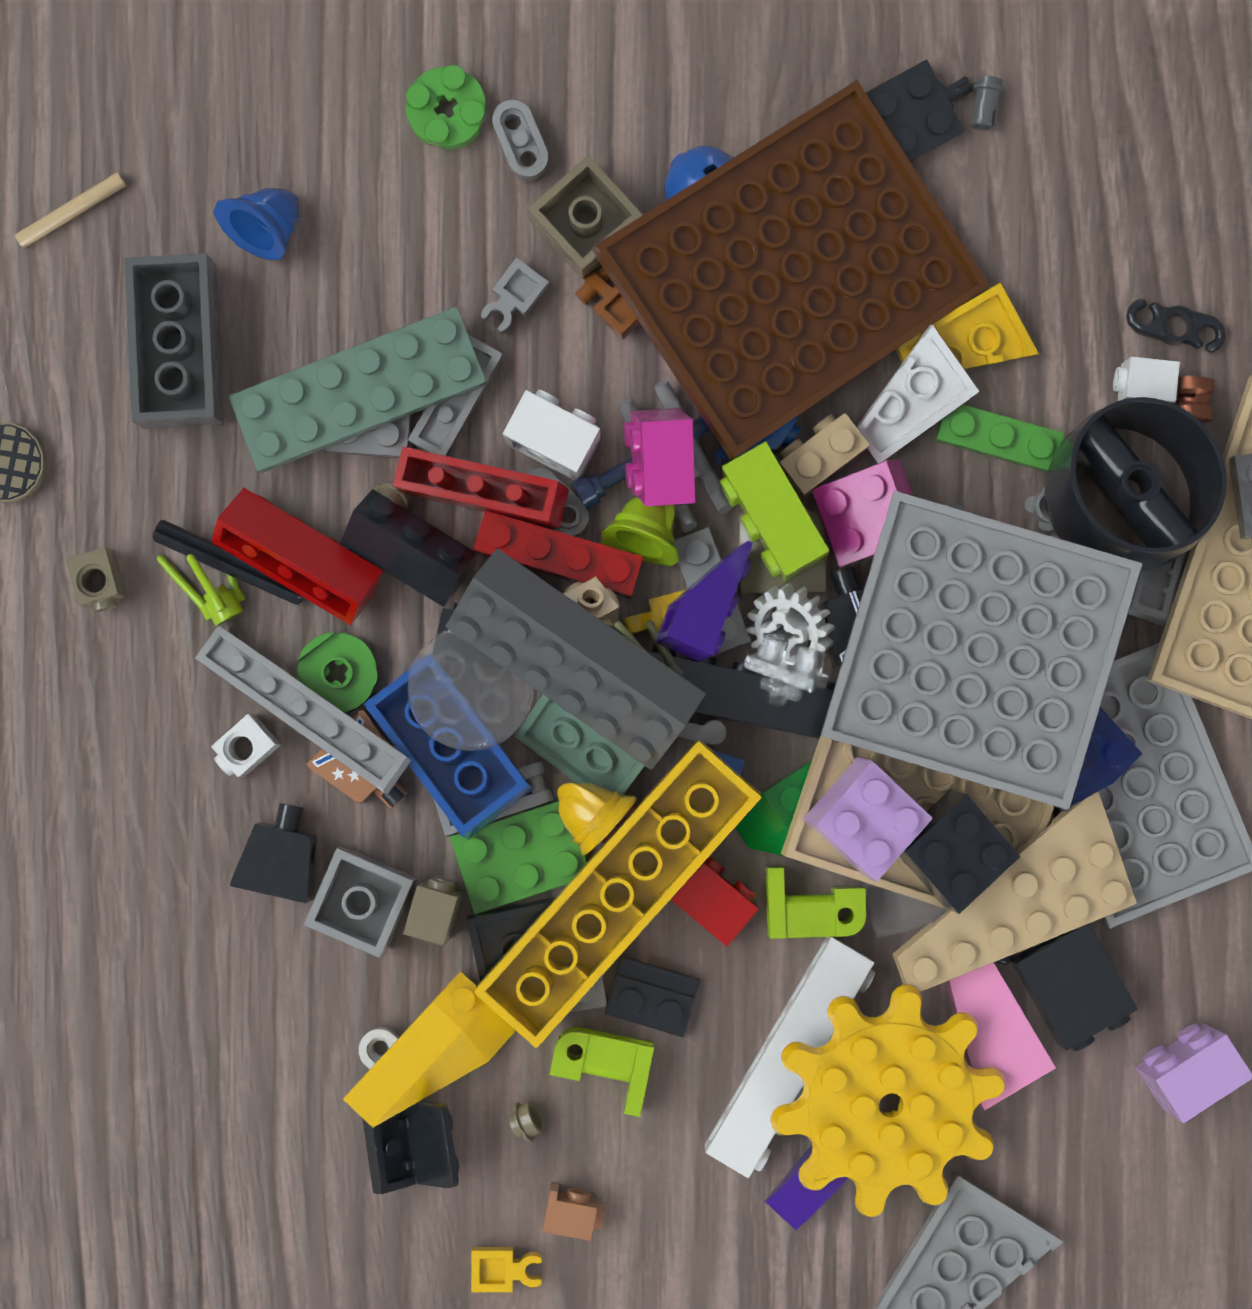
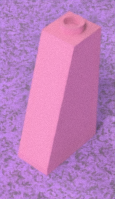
[945,962,1056,1110]

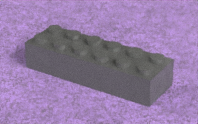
[445,548,706,770]

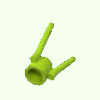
[157,554,246,626]

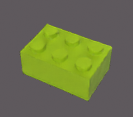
[719,442,829,583]

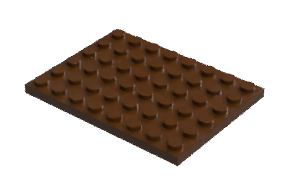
[592,80,990,460]

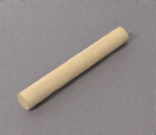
[15,172,127,249]

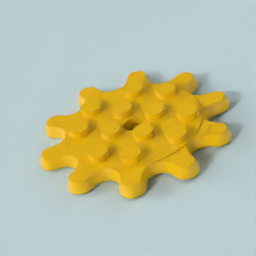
[770,984,1006,1217]

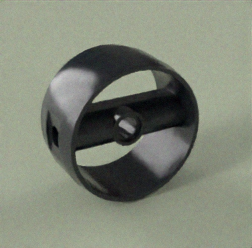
[1044,397,1227,572]

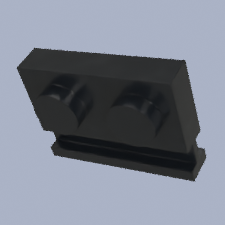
[605,955,700,1038]

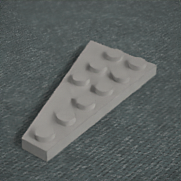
[872,1172,1064,1309]

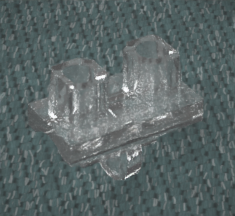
[744,634,829,708]

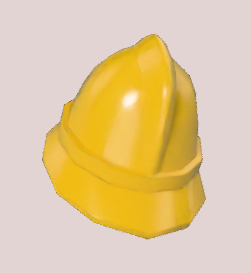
[557,783,637,856]

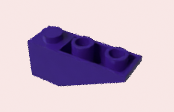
[655,541,753,662]

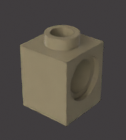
[65,547,127,613]

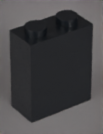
[1011,924,1138,1051]

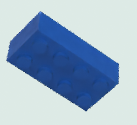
[364,654,533,839]

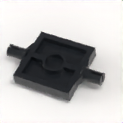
[866,59,973,162]

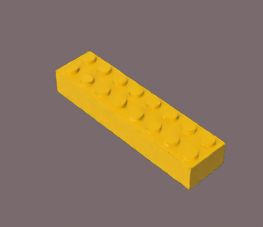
[474,738,762,1048]

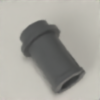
[970,76,1005,131]

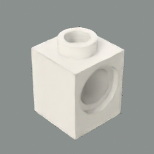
[1113,356,1180,404]
[211,714,282,777]

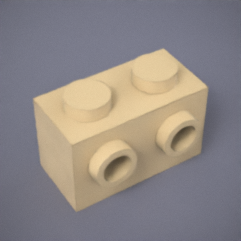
[779,413,870,500]

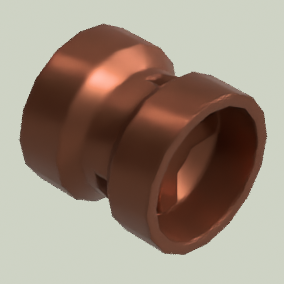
[1175,376,1215,423]

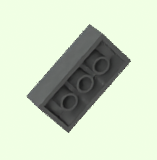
[124,253,224,429]

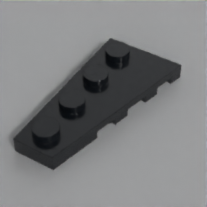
[466,897,556,982]

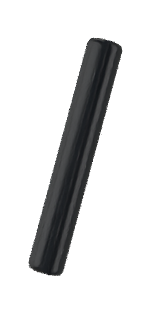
[152,520,304,605]

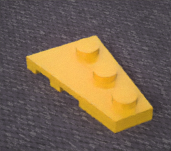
[896,283,1039,369]

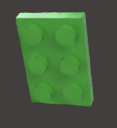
[450,801,587,914]

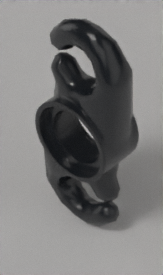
[1126,298,1226,353]

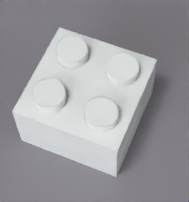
[503,389,601,480]

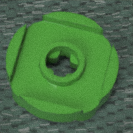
[406,65,487,150]
[296,633,379,713]

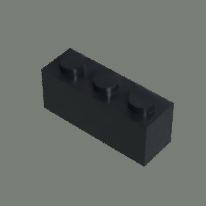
[340,489,477,607]

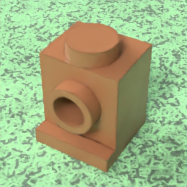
[542,1182,606,1241]

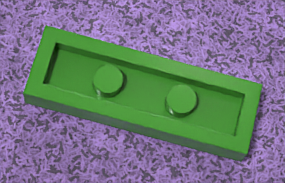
[935,404,1065,473]

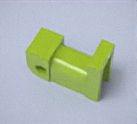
[765,865,866,939]
[549,1026,654,1117]

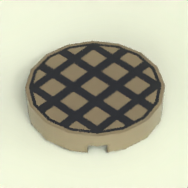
[0,422,47,503]

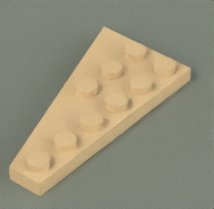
[893,787,1137,992]

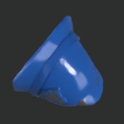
[213,188,300,260]

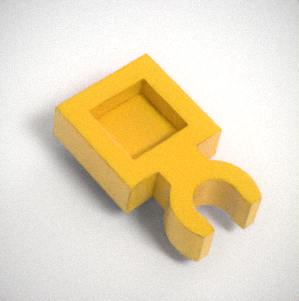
[471,1247,542,1292]

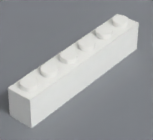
[704,937,875,1179]

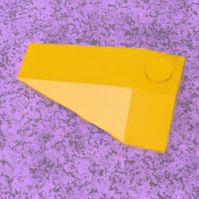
[342,971,515,1128]

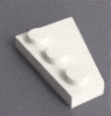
[856,324,979,464]

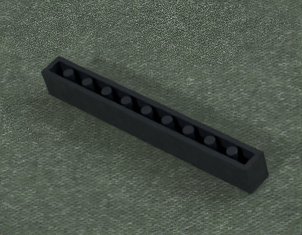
[432,603,836,739]

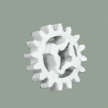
[747,584,835,674]

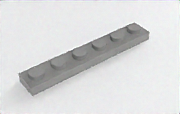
[195,625,411,794]

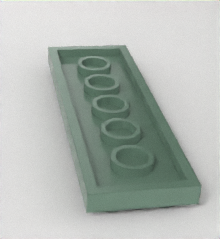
[228,306,488,474]

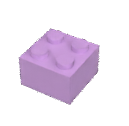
[803,756,933,882]
[1135,1023,1252,1124]

